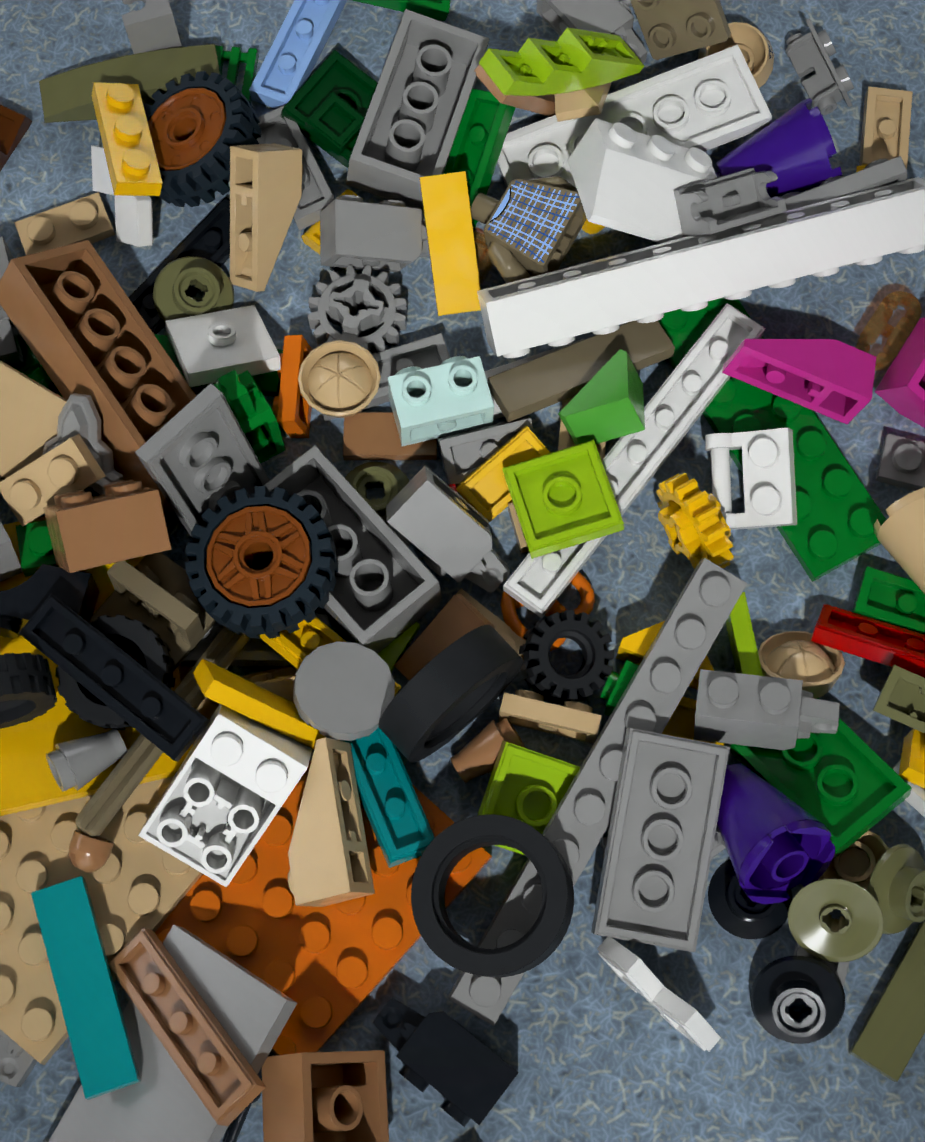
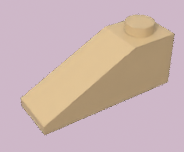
[230,143,303,292]
[288,737,375,907]

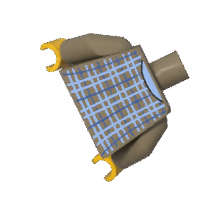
[471,176,605,283]

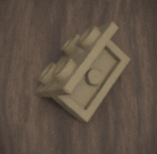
[630,0,731,60]
[91,552,216,672]

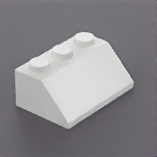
[567,118,717,243]

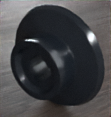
[708,859,792,939]
[750,956,845,1044]

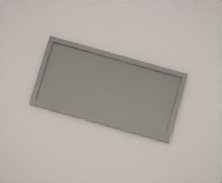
[48,924,297,1142]

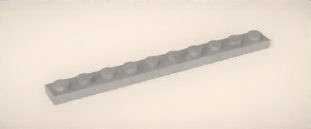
[448,558,747,1026]

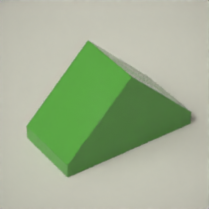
[558,349,645,445]

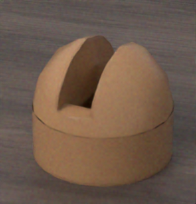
[68,830,114,872]

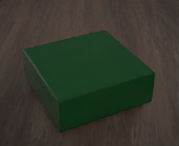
[304,92,365,156]

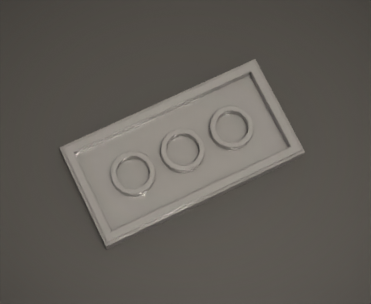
[135,383,270,540]
[591,728,730,952]

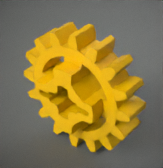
[656,473,734,569]

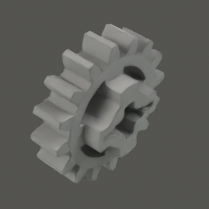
[308,265,407,353]

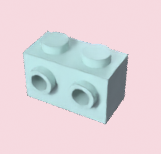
[387,356,494,446]

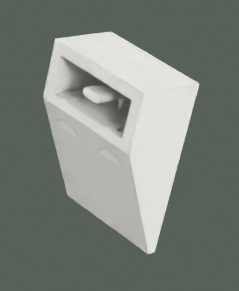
[138,704,312,888]

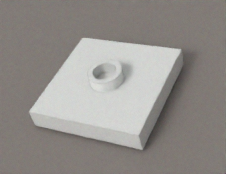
[165,305,281,387]

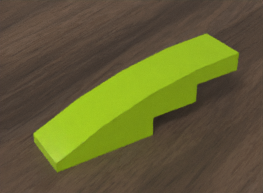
[479,27,644,96]

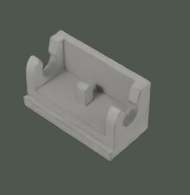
[122,0,182,54]
[674,168,787,236]

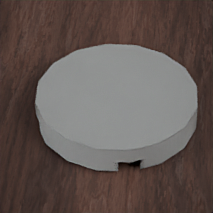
[293,641,395,741]

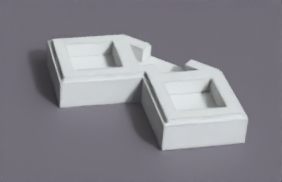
[91,145,153,247]
[597,937,721,1052]

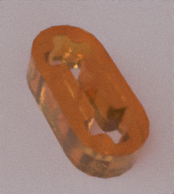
[855,291,922,371]

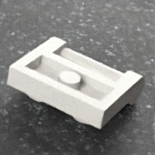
[705,428,797,530]

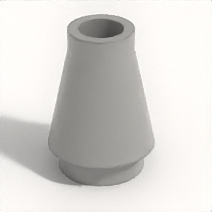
[46,728,127,792]

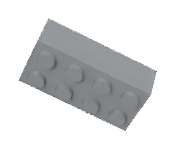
[346,9,489,212]
[264,445,443,654]

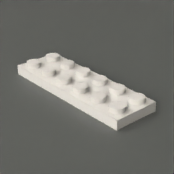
[497,44,772,187]

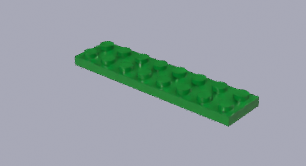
[658,297,886,582]

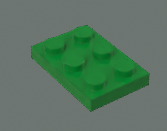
[730,698,912,858]

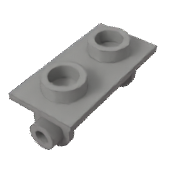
[786,18,854,115]

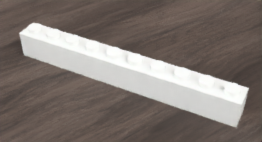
[477,177,925,358]

